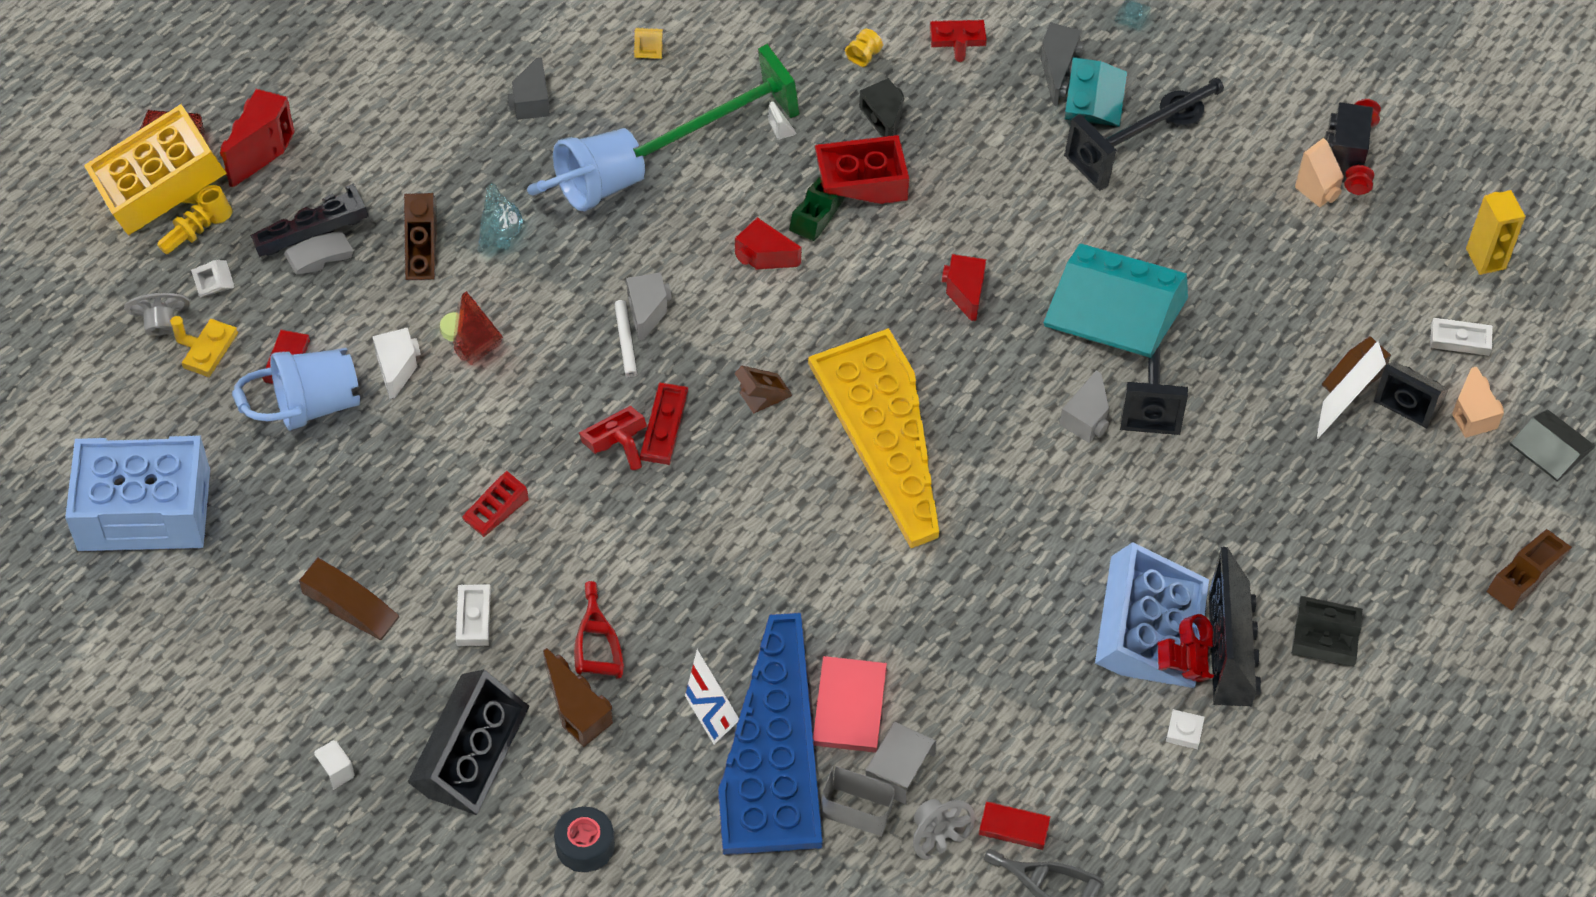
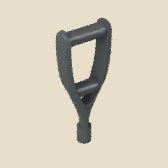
[984,849,1104,897]

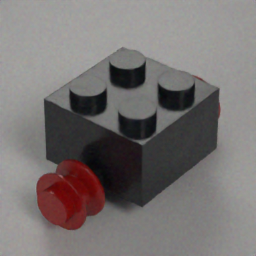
[1324,99,1381,195]

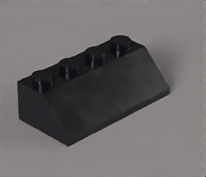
[408,669,529,815]

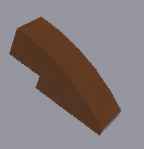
[1486,529,1572,611]
[299,557,399,640]

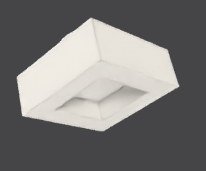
[1166,709,1204,749]

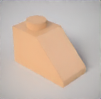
[1295,138,1344,207]

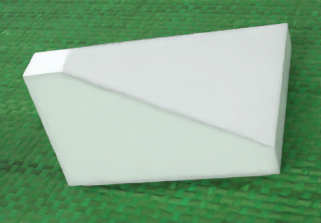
[769,101,796,139]

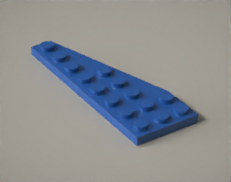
[718,613,823,855]

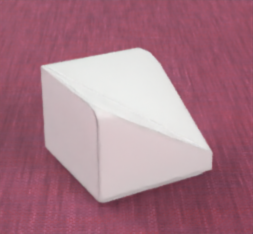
[191,260,234,298]
[314,740,355,790]

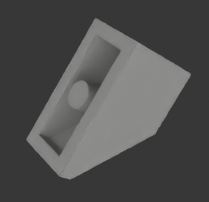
[626,272,672,341]
[1059,370,1109,443]

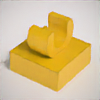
[634,28,663,59]

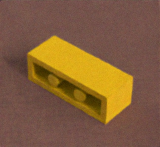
[1466,190,1526,275]

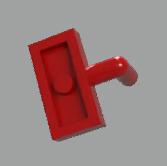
[929,20,986,62]
[579,406,647,470]

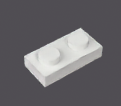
[1430,318,1492,356]
[456,584,491,646]

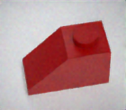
[735,217,802,269]
[942,254,987,321]

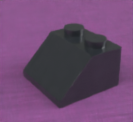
[1374,361,1449,429]

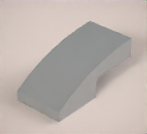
[284,231,354,274]

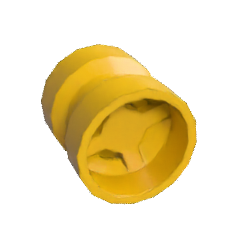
[845,28,883,67]

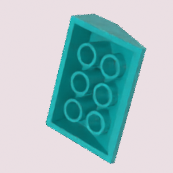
[1043,243,1188,358]

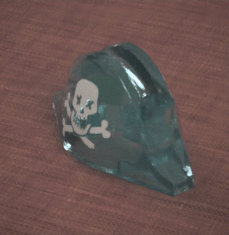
[478,183,523,253]

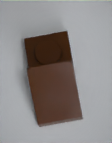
[734,365,792,414]

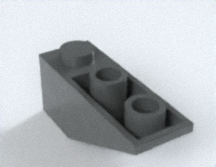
[1040,22,1084,106]

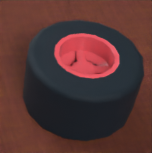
[554,806,615,873]

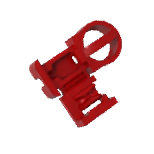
[1157,614,1214,682]

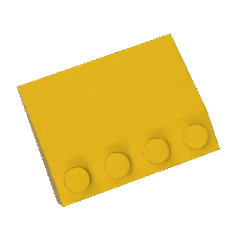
[84,104,227,236]

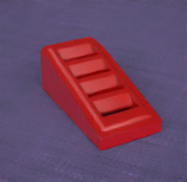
[462,471,529,537]

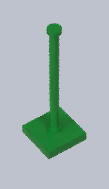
[633,44,800,157]

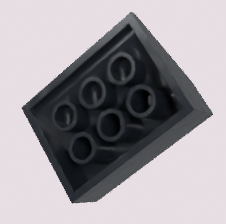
[1208,547,1261,707]

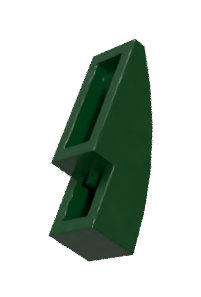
[789,176,846,241]

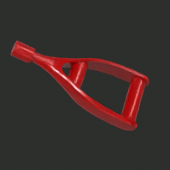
[574,581,624,679]

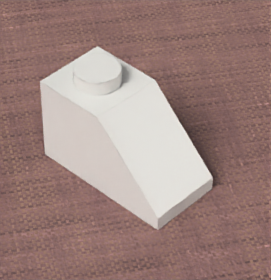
[373,328,421,399]

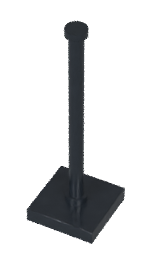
[1064,77,1224,191]
[1120,344,1188,435]

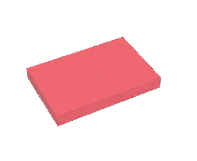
[813,656,887,753]

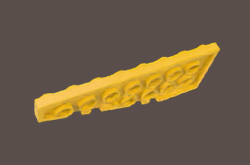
[808,328,939,548]

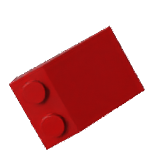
[814,135,909,204]

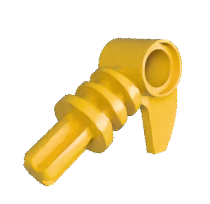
[157,185,233,254]

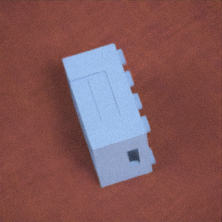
[65,436,210,551]

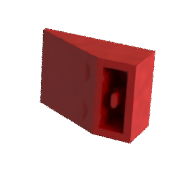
[220,89,295,188]

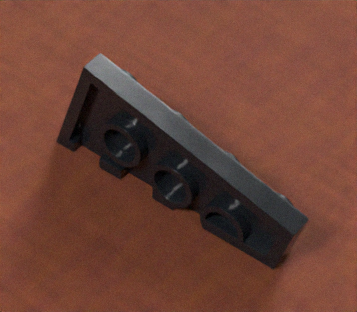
[250,183,369,257]

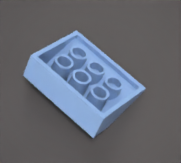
[1095,542,1209,688]

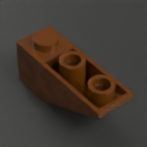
[404,193,437,280]
[543,648,613,747]

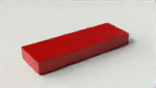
[640,382,688,465]

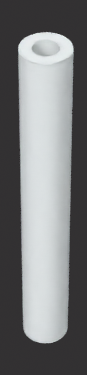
[615,300,637,377]

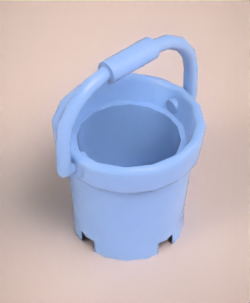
[527,128,645,211]
[232,347,360,430]

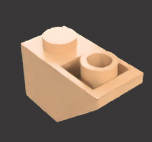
[1452,366,1504,438]

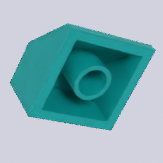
[1064,58,1127,127]

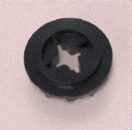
[1159,90,1204,128]

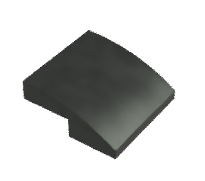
[1291,596,1363,667]

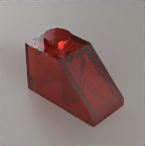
[453,291,503,365]

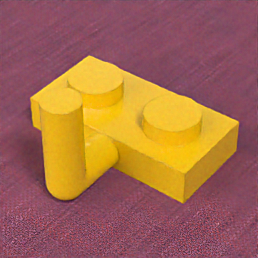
[170,316,238,378]

